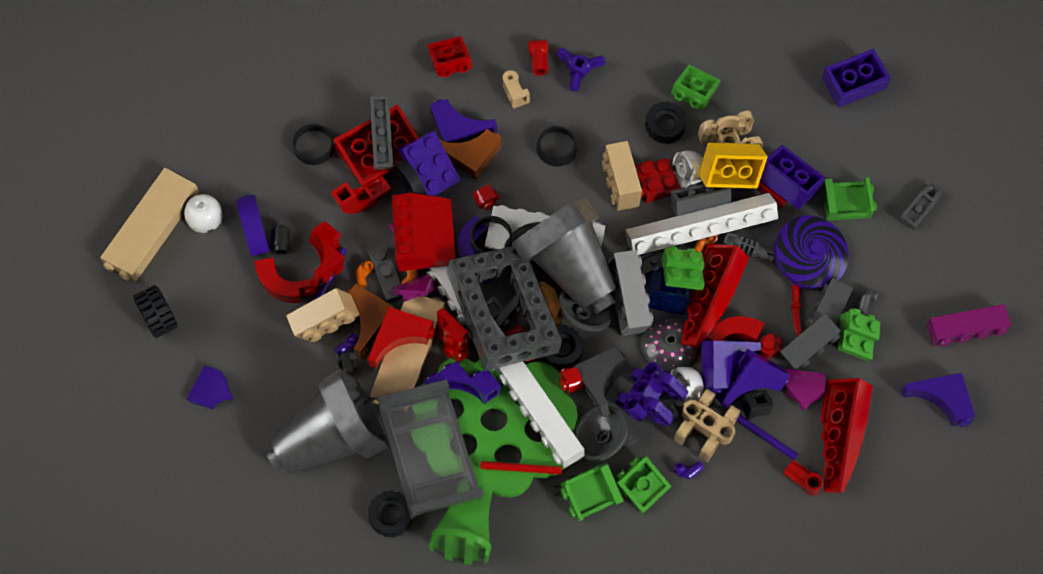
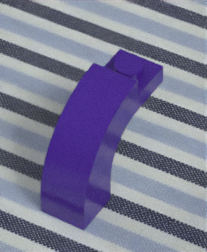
[236,195,269,256]
[457,215,491,285]

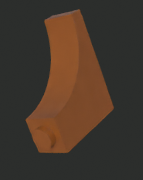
[439,129,502,179]
[346,283,394,359]

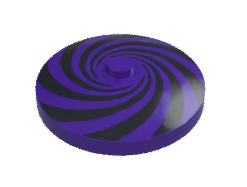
[774,215,849,290]

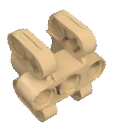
[698,111,763,147]
[674,389,741,462]

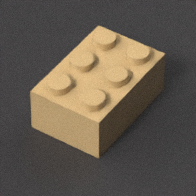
[602,141,642,211]
[286,288,360,342]

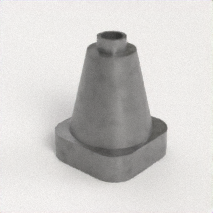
[512,198,616,314]
[266,369,389,473]

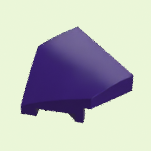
[186,365,233,410]

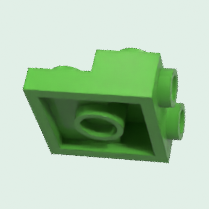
[671,64,721,110]
[661,246,705,290]
[838,309,880,361]
[615,456,671,513]

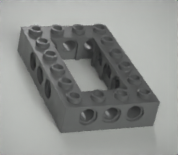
[447,246,562,371]

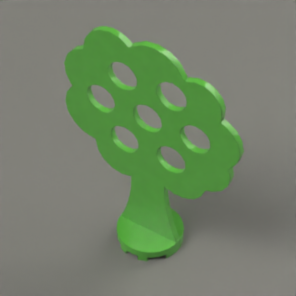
[411,358,578,565]

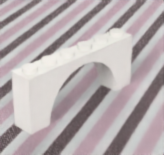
[485,205,605,252]

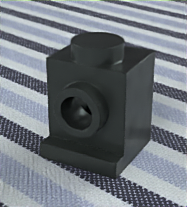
[740,390,774,421]

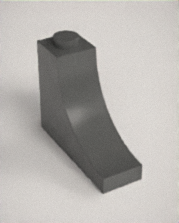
[574,347,627,418]

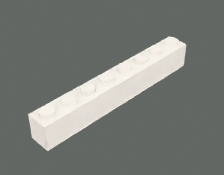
[625,193,778,255]

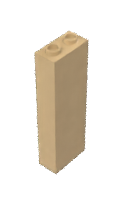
[100,168,199,282]
[370,296,445,414]

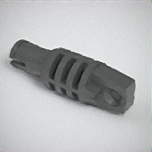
[723,233,774,263]

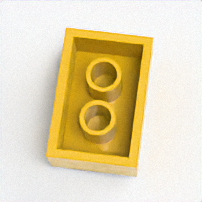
[699,143,768,188]

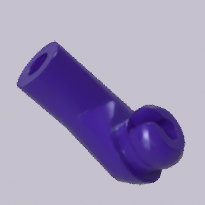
[334,333,359,356]
[674,461,705,479]

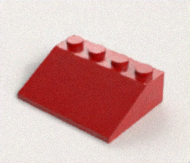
[333,104,419,186]
[392,193,456,272]

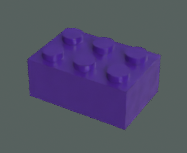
[821,49,891,108]
[398,131,461,196]
[760,145,826,210]

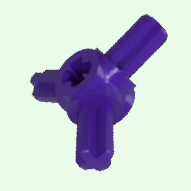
[556,48,606,92]

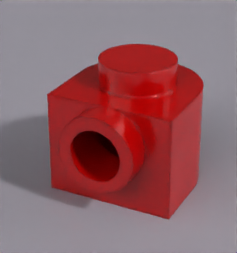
[473,185,500,210]
[757,333,782,359]
[559,367,584,394]

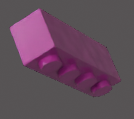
[926,304,1011,347]

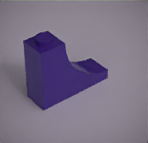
[430,99,497,143]
[702,341,761,393]
[715,349,790,408]
[901,373,976,427]

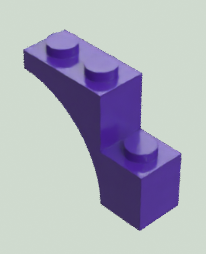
[424,361,501,404]

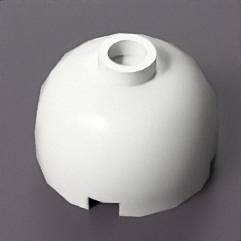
[672,151,703,188]
[184,194,223,233]
[671,367,704,406]

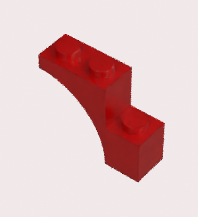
[309,221,345,288]

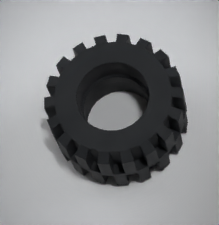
[133,285,178,338]

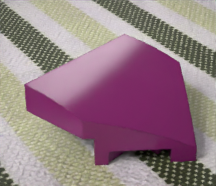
[391,275,435,302]
[785,369,826,411]

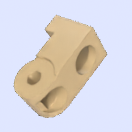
[503,70,530,108]

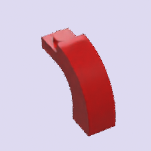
[330,176,392,214]
[254,258,319,303]
[705,316,764,342]

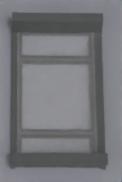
[378,379,484,519]

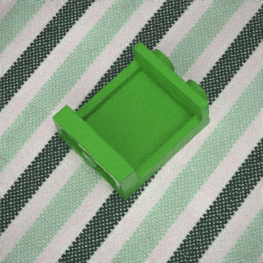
[822,177,877,221]
[560,463,623,521]

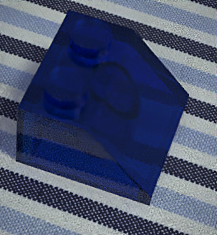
[648,265,690,315]

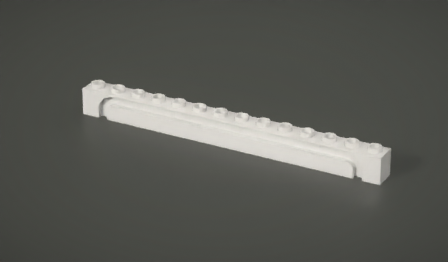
[426,266,584,468]

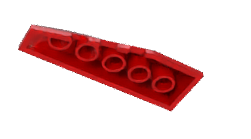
[681,244,749,347]
[821,378,873,493]

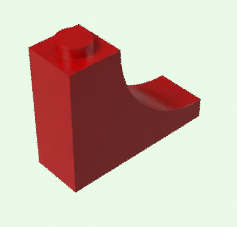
[368,307,436,368]

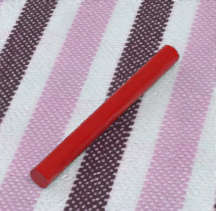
[481,461,562,474]

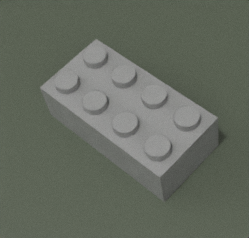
[607,250,653,336]

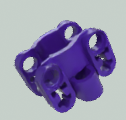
[616,362,689,426]

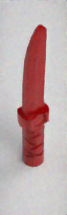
[791,285,802,336]

